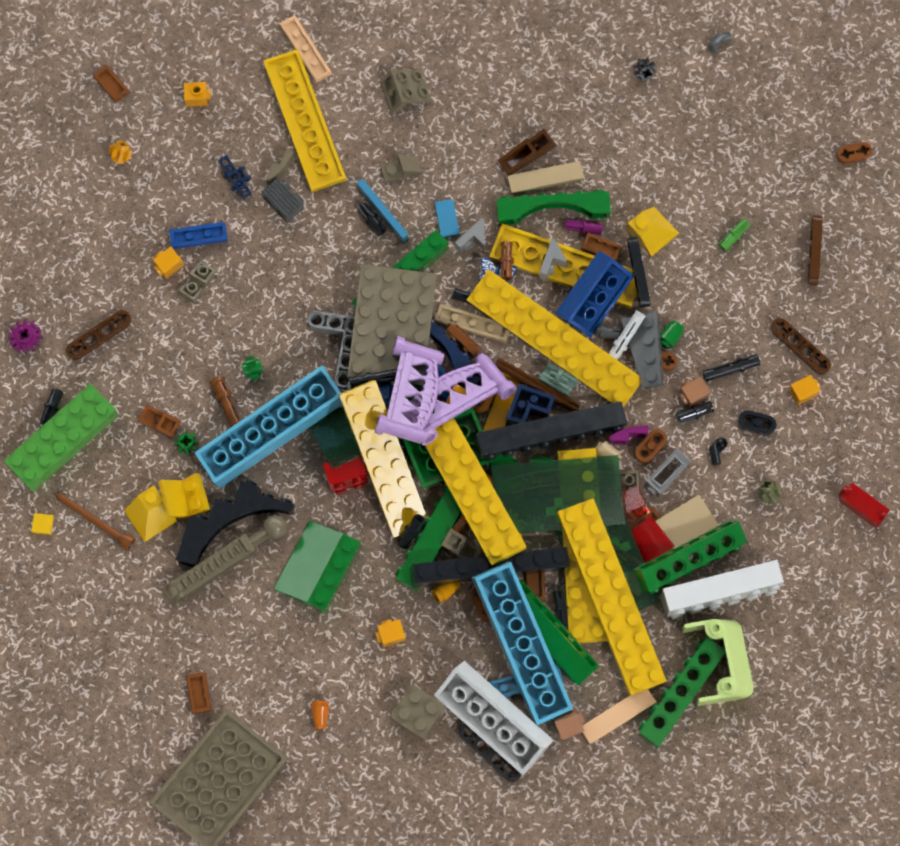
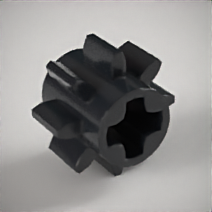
[633,57,656,82]

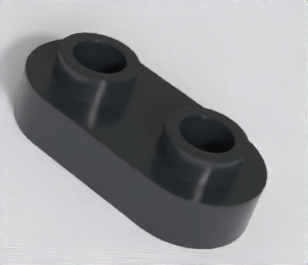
[738,410,777,436]

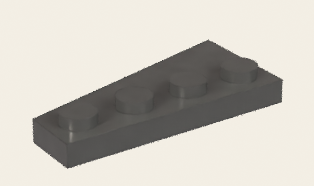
[621,312,664,389]

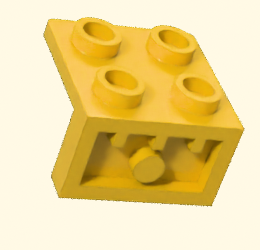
[158,473,210,518]

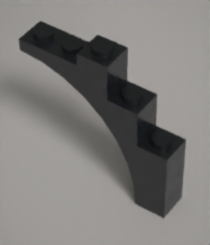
[176,481,295,567]

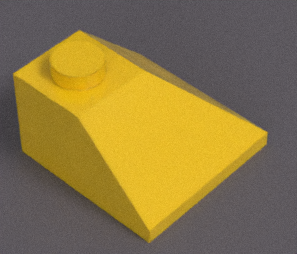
[627,207,679,257]
[124,485,177,542]

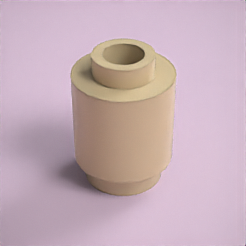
[595,441,623,469]

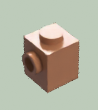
[679,377,711,408]
[553,707,585,740]

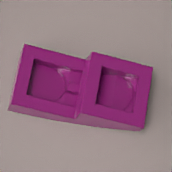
[609,425,649,445]

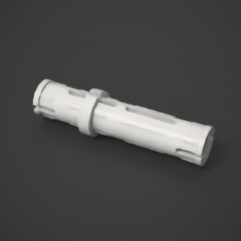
[609,310,646,360]

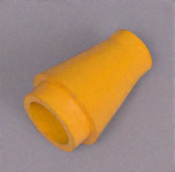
[431,582,461,603]

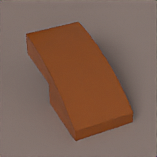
[137,404,181,438]

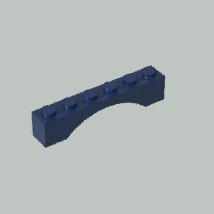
[429,319,481,388]

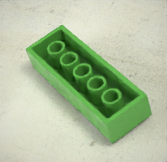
[4,383,119,492]

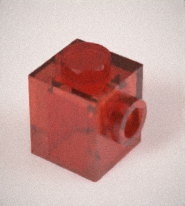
[620,485,650,519]

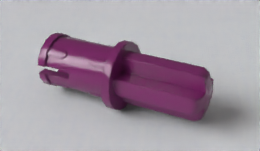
[565,219,603,235]

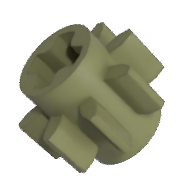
[757,480,783,504]

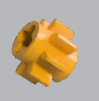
[108,141,133,164]

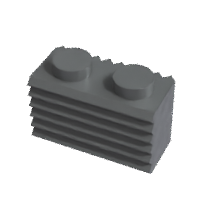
[261,178,304,223]

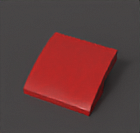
[620,516,675,564]

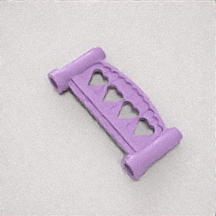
[374,336,444,444]
[403,353,517,445]

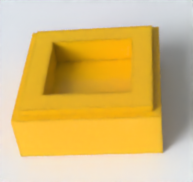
[31,513,54,535]

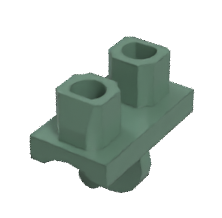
[538,363,578,397]

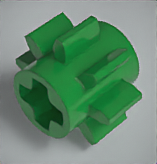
[241,355,263,381]
[174,431,199,456]

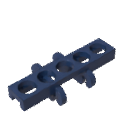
[218,155,252,200]

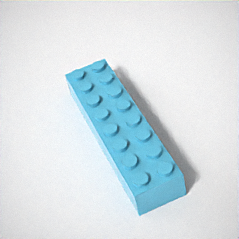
[195,365,342,488]
[472,562,573,725]

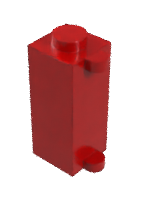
[839,482,890,529]

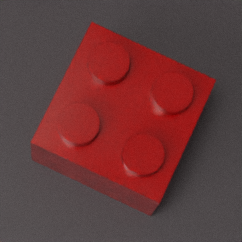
[323,452,368,495]

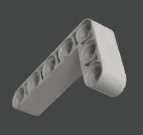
[308,311,355,410]

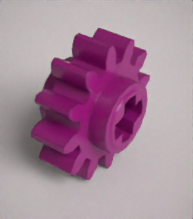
[8,319,43,354]

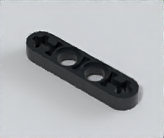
[627,237,650,308]
[460,724,521,783]

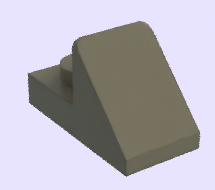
[380,154,421,183]

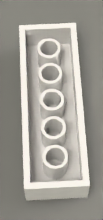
[660,560,784,620]
[434,661,554,775]

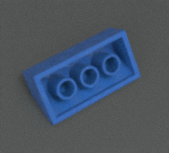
[555,250,635,337]

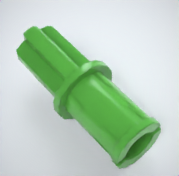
[717,219,750,252]

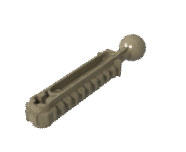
[165,515,288,604]

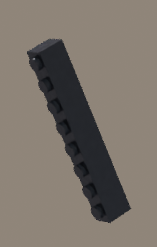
[472,401,628,461]
[410,547,569,587]

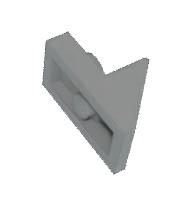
[455,218,485,253]
[539,239,567,281]

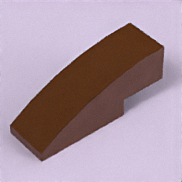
[498,128,557,175]

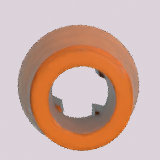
[310,701,330,729]

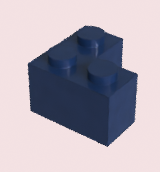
[506,384,555,426]

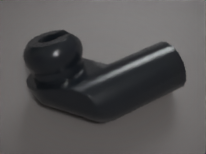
[709,438,728,465]

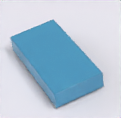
[435,199,460,238]

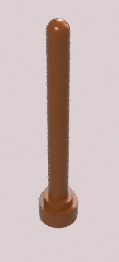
[56,493,136,551]

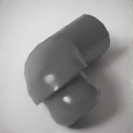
[708,32,732,53]

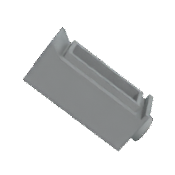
[644,448,691,498]

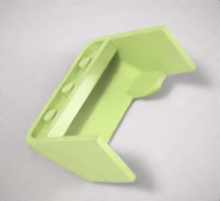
[681,619,754,706]

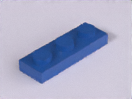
[169,222,228,249]

